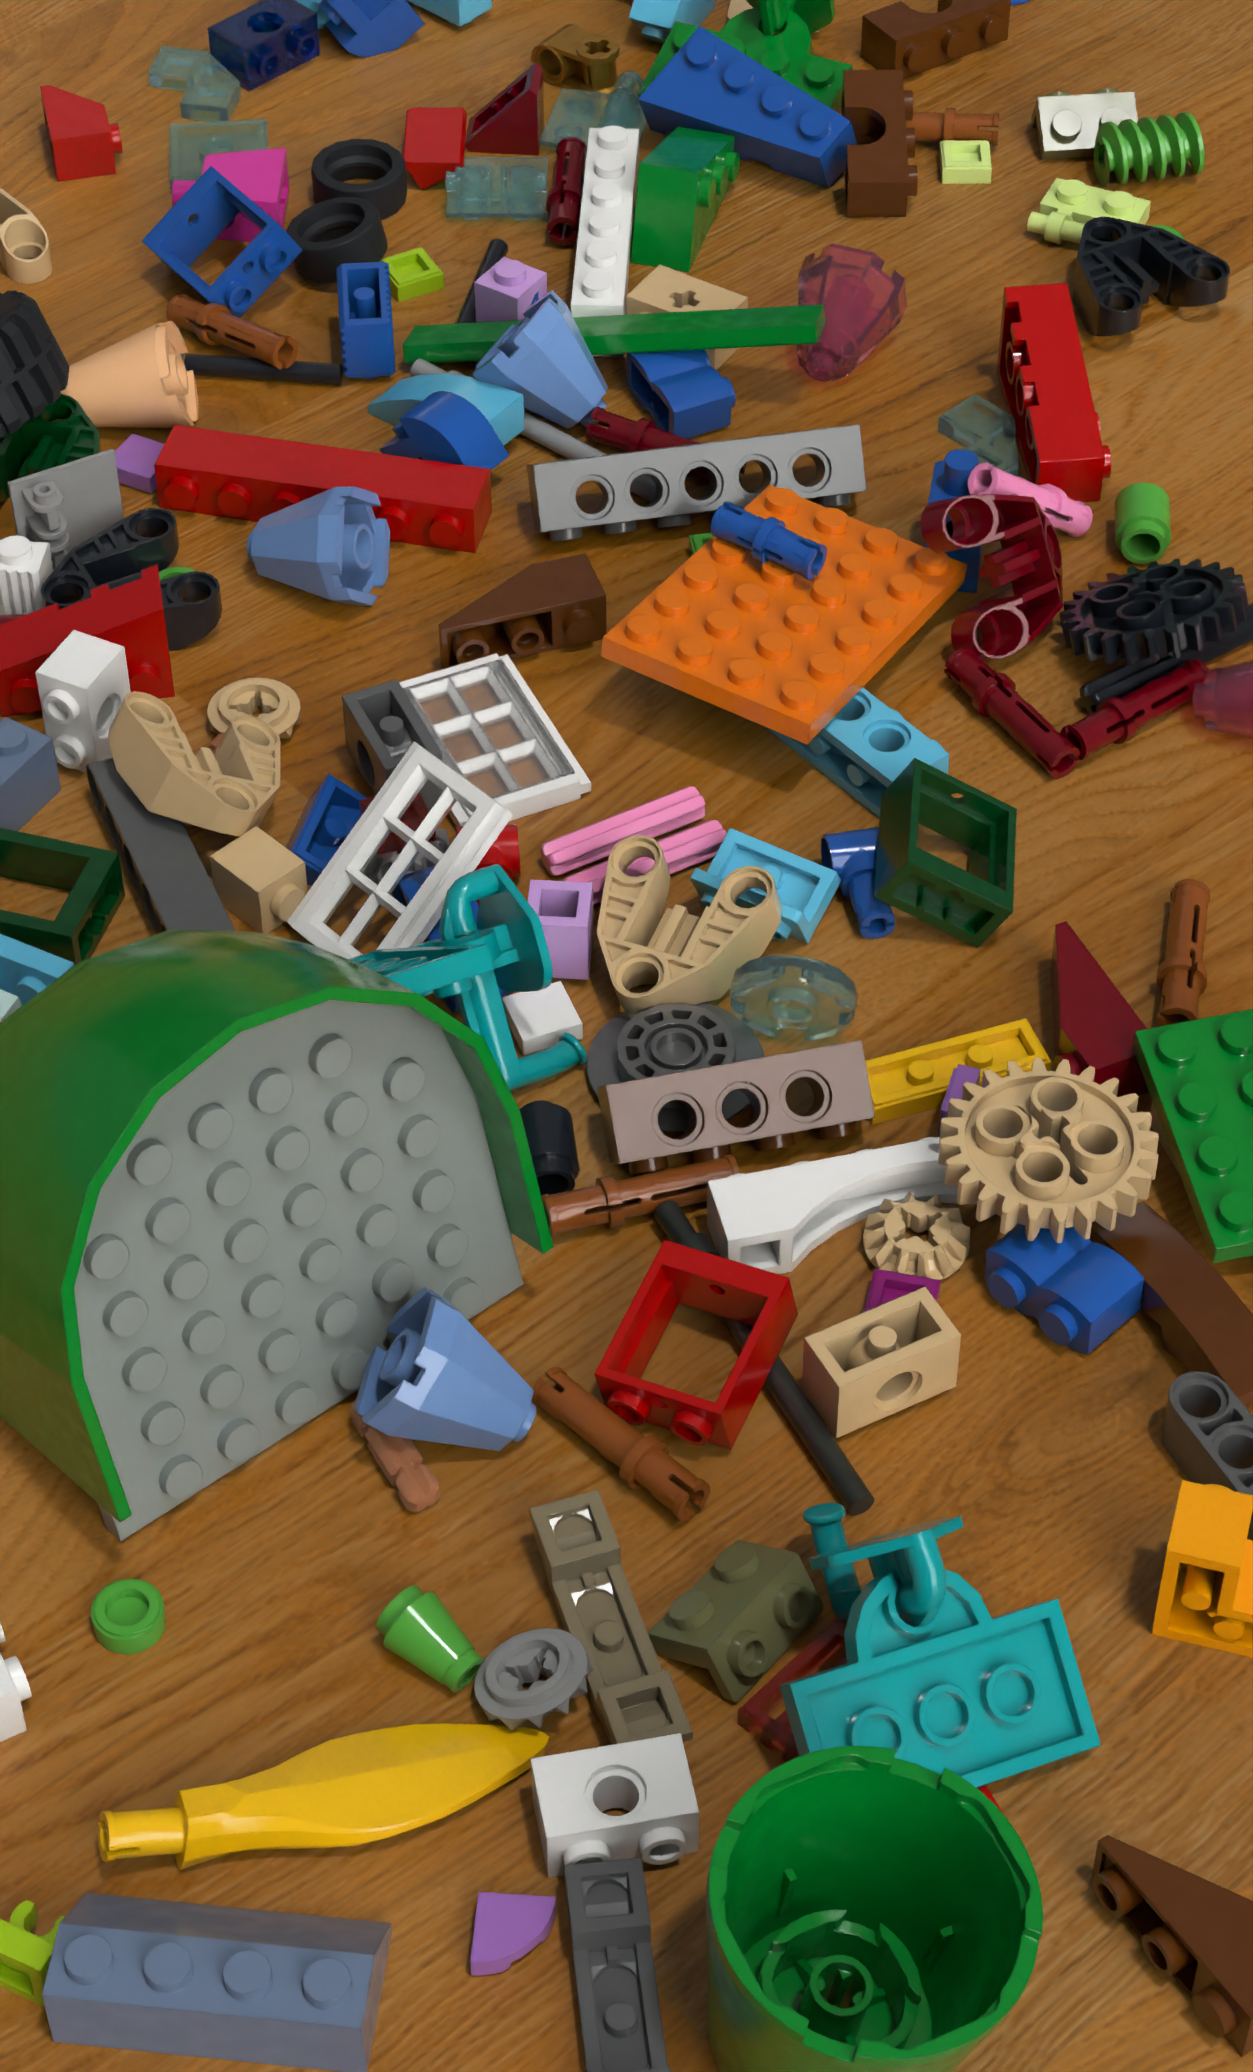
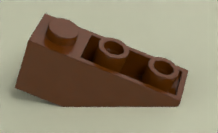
[439,553,607,669]
[1091,1835,1253,2057]

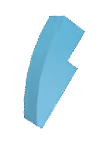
[368,374,524,446]

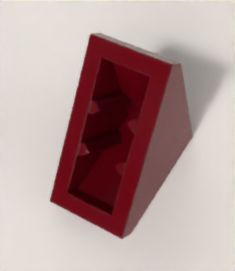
[465,62,544,156]

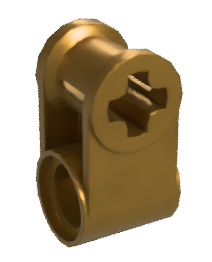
[531,23,622,101]

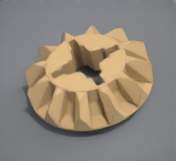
[207,678,301,739]
[863,1191,970,1280]

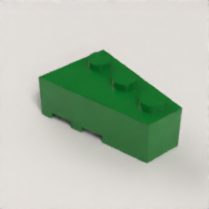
[631,127,740,272]

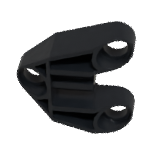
[1073,217,1230,337]
[41,508,222,651]

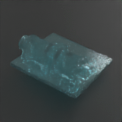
[539,71,647,151]
[446,157,549,220]

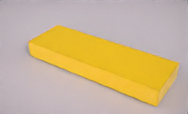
[865,1018,1052,1125]

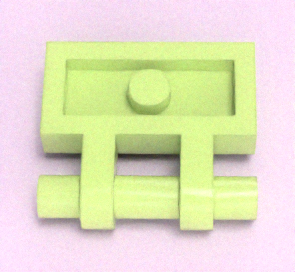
[1027,178,1151,244]

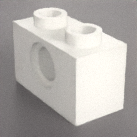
[35,630,131,773]
[531,1733,699,1878]

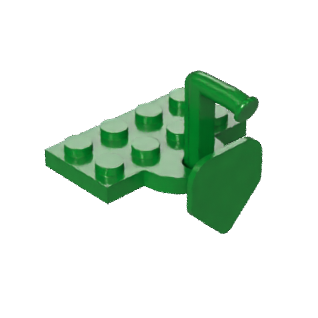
[638,0,853,111]
[1132,1009,1253,1263]

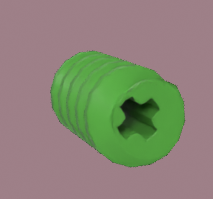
[1094,112,1205,187]

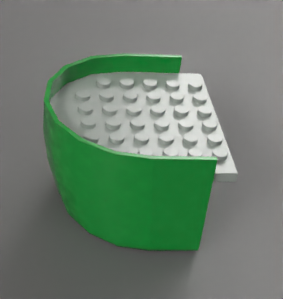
[0,929,554,1541]

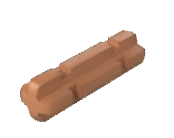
[350,1400,441,1513]

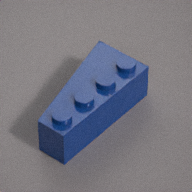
[638,26,857,188]

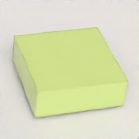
[939,140,992,184]

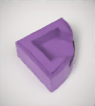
[470,1892,556,1976]

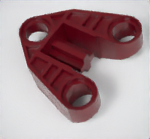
[920,494,1063,661]

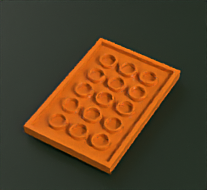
[600,485,968,745]

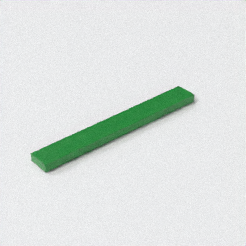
[402,304,826,364]

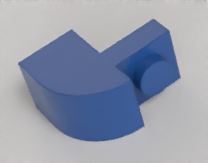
[318,0,425,58]
[379,391,509,471]

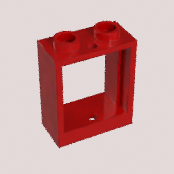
[594,1240,798,1450]

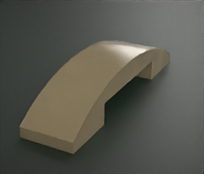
[529,1489,693,1745]

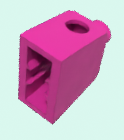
[172,148,290,242]

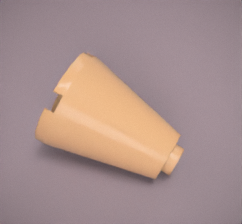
[60,321,199,428]

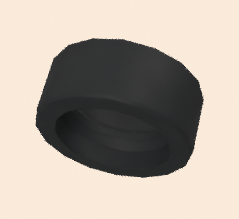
[311,139,407,220]
[286,197,388,283]

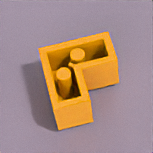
[1151,1480,1253,1658]

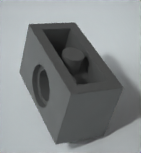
[342,679,444,819]

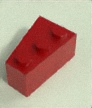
[0,564,175,717]

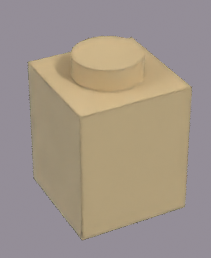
[210,826,308,934]

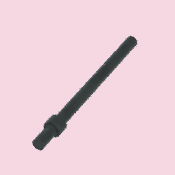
[654,1200,874,1515]

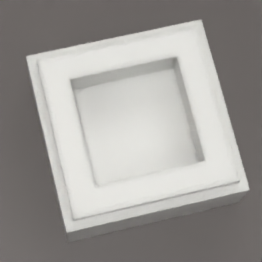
[502,981,583,1055]

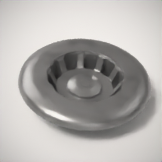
[587,1003,765,1133]

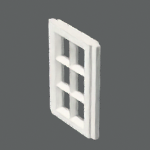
[287,741,514,959]

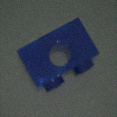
[208,0,320,92]

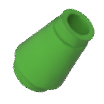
[376,1585,485,1693]

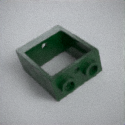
[874,758,1017,947]
[0,828,125,965]

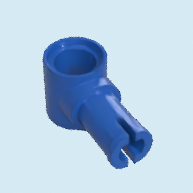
[821,827,896,939]

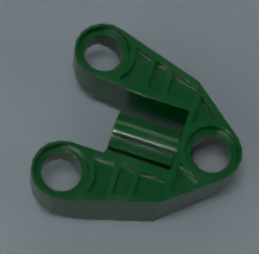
[0,394,102,502]

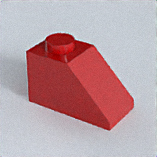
[40,85,123,182]

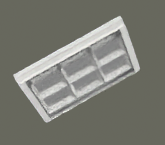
[399,653,591,827]

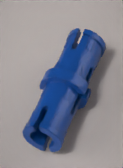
[710,501,827,580]

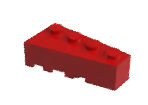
[997,283,1111,502]

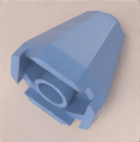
[472,290,608,429]
[247,486,390,606]
[354,1287,536,1451]

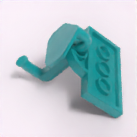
[349,864,587,1091]
[779,1503,1101,1787]

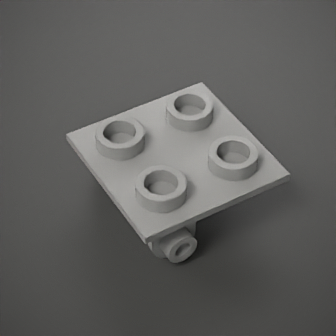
[8,448,124,570]

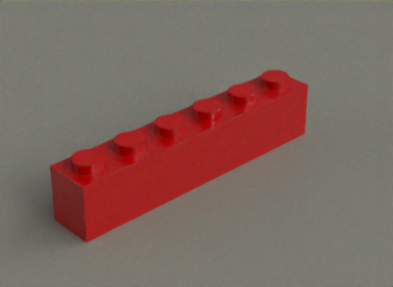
[154,425,492,553]

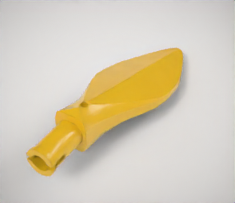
[98,1723,549,1870]

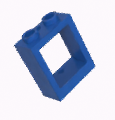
[142,166,303,318]

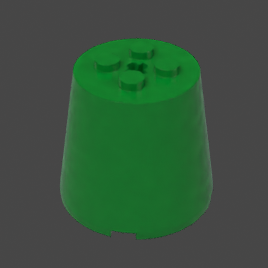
[706,1746,1043,2072]

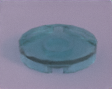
[730,955,858,1040]

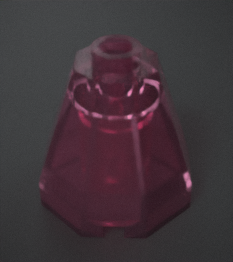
[797,243,907,382]

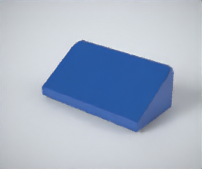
[286,774,372,886]

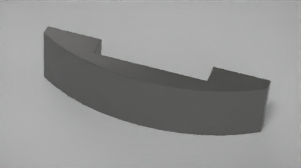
[564,1857,671,2072]

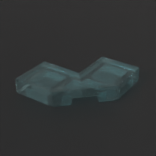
[148,46,241,123]
[938,394,1018,476]

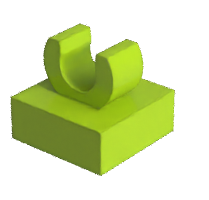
[0,1900,64,2007]

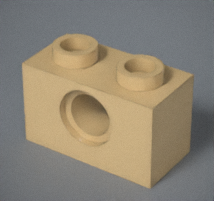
[802,1287,961,1438]

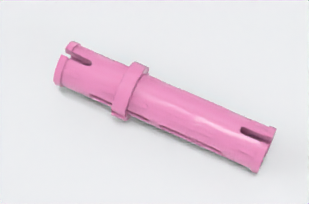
[968,463,1093,537]

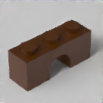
[861,0,1011,79]
[841,70,918,217]

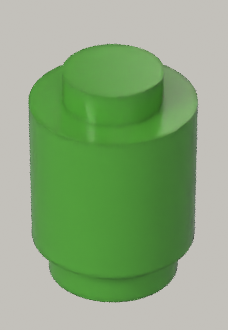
[1115,483,1171,564]

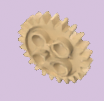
[938,1057,1159,1243]

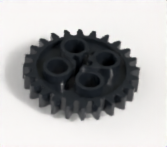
[1059,559,1249,665]

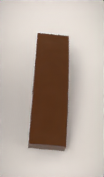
[1090,1201,1253,1406]

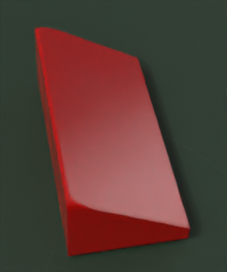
[403,107,467,189]

